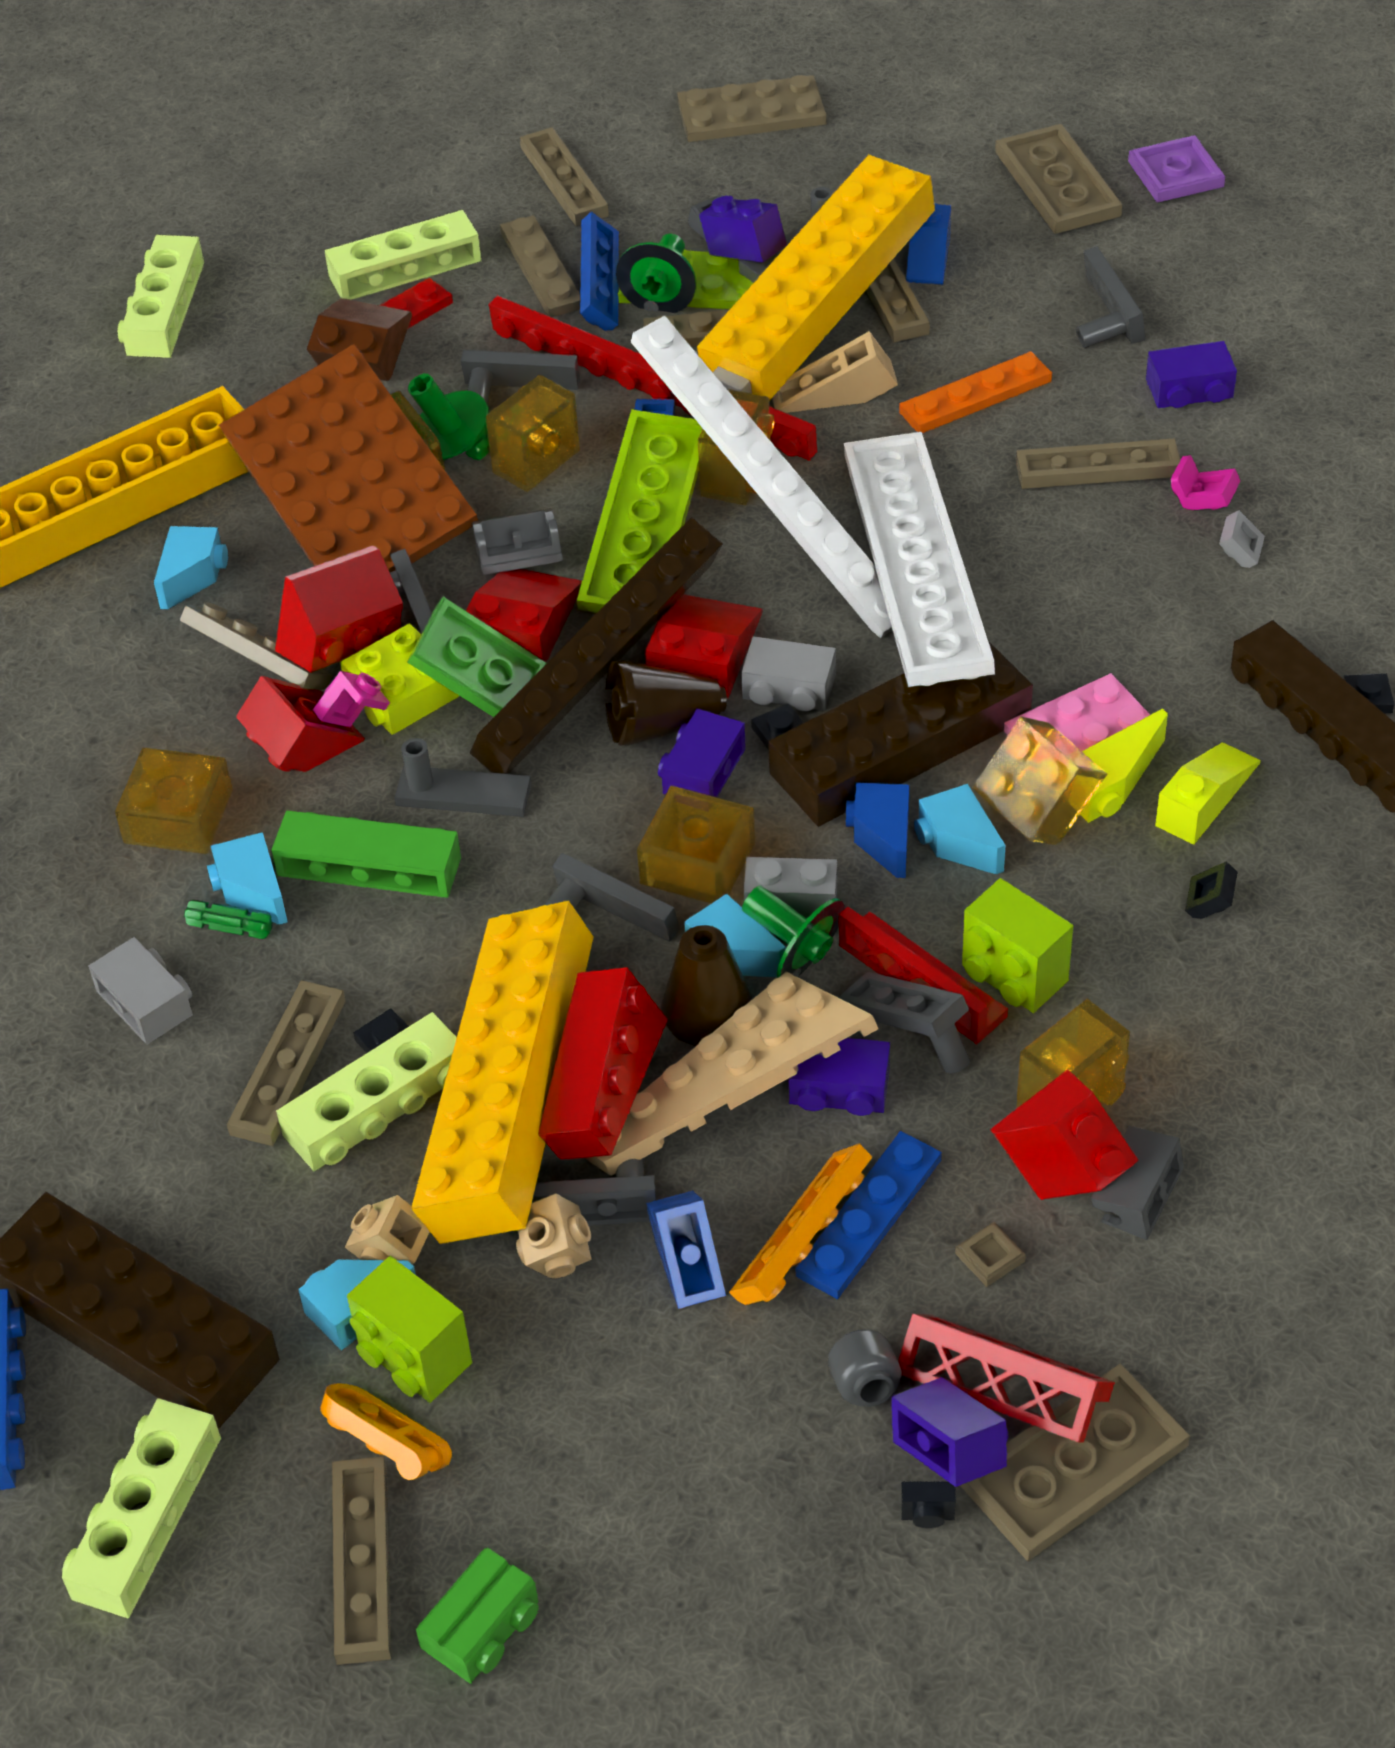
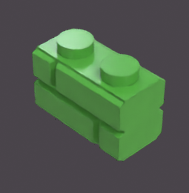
[416,1547,539,1684]

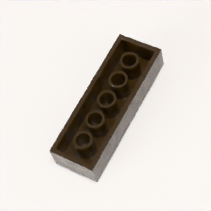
[768,641,1033,827]
[0,1192,280,1430]

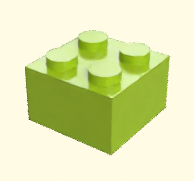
[962,878,1074,1014]
[346,1255,473,1403]

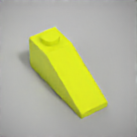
[1056,709,1168,823]
[1155,742,1261,845]

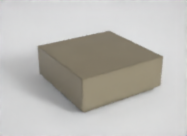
[955,1222,1026,1287]

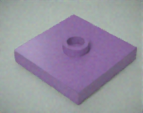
[1128,135,1225,203]

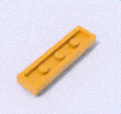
[729,1143,872,1305]

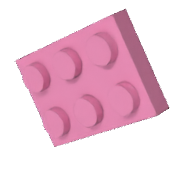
[1004,673,1150,785]

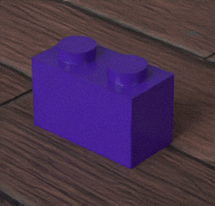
[699,196,787,262]
[1146,341,1237,408]
[658,709,746,809]
[789,1038,890,1116]
[892,1377,1008,1487]

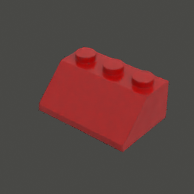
[275,546,403,673]

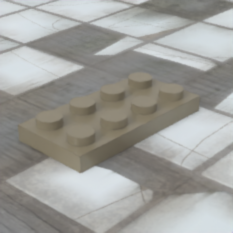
[677,75,827,142]
[995,124,1122,234]
[960,1364,1190,1562]

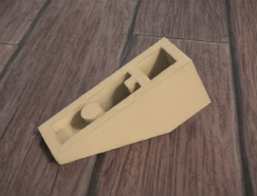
[772,331,898,413]

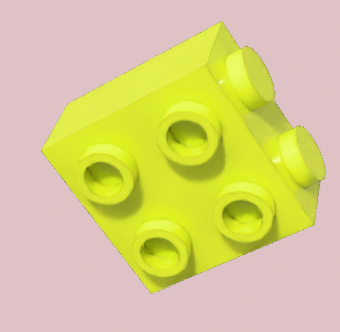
[340,623,460,735]

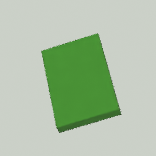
[407,597,547,717]

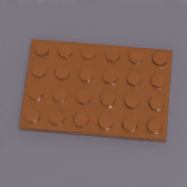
[219,344,479,572]

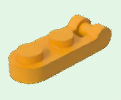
[320,1383,452,1480]

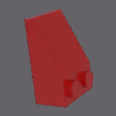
[466,569,582,663]
[645,595,763,699]

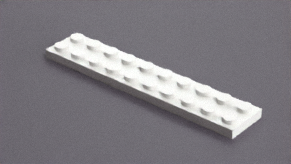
[844,432,995,687]

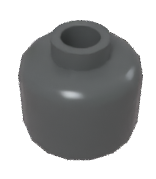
[828,1329,902,1407]

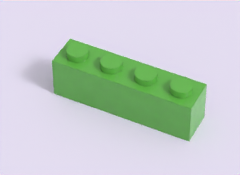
[271,810,461,898]

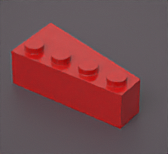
[538,967,668,1160]

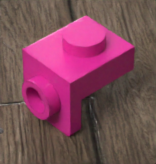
[1171,455,1241,510]
[313,671,390,727]

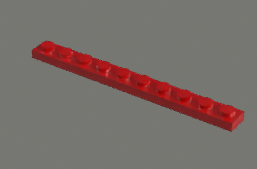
[489,295,817,460]

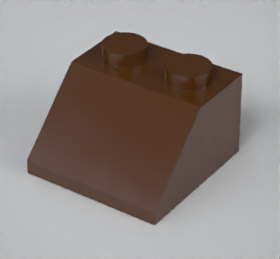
[307,298,412,381]

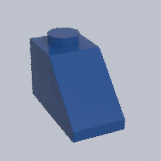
[906,203,951,285]
[846,783,909,878]
[646,1191,726,1309]

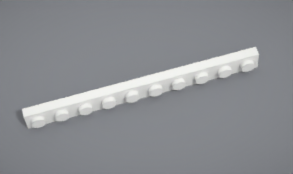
[631,316,893,638]

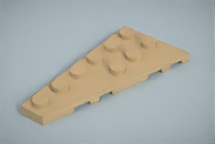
[586,972,879,1176]

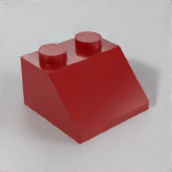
[236,676,365,772]
[990,1069,1139,1200]

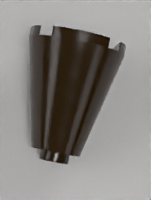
[605,660,727,746]
[661,925,752,1046]

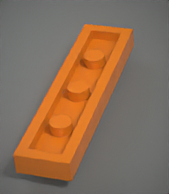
[899,351,1052,433]

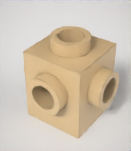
[516,1193,592,1278]
[345,1195,430,1264]

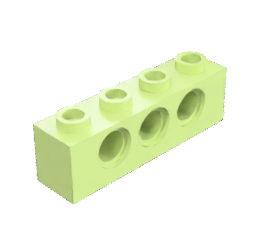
[325,210,481,300]
[118,235,204,358]
[276,1012,457,1171]
[62,1398,221,1619]

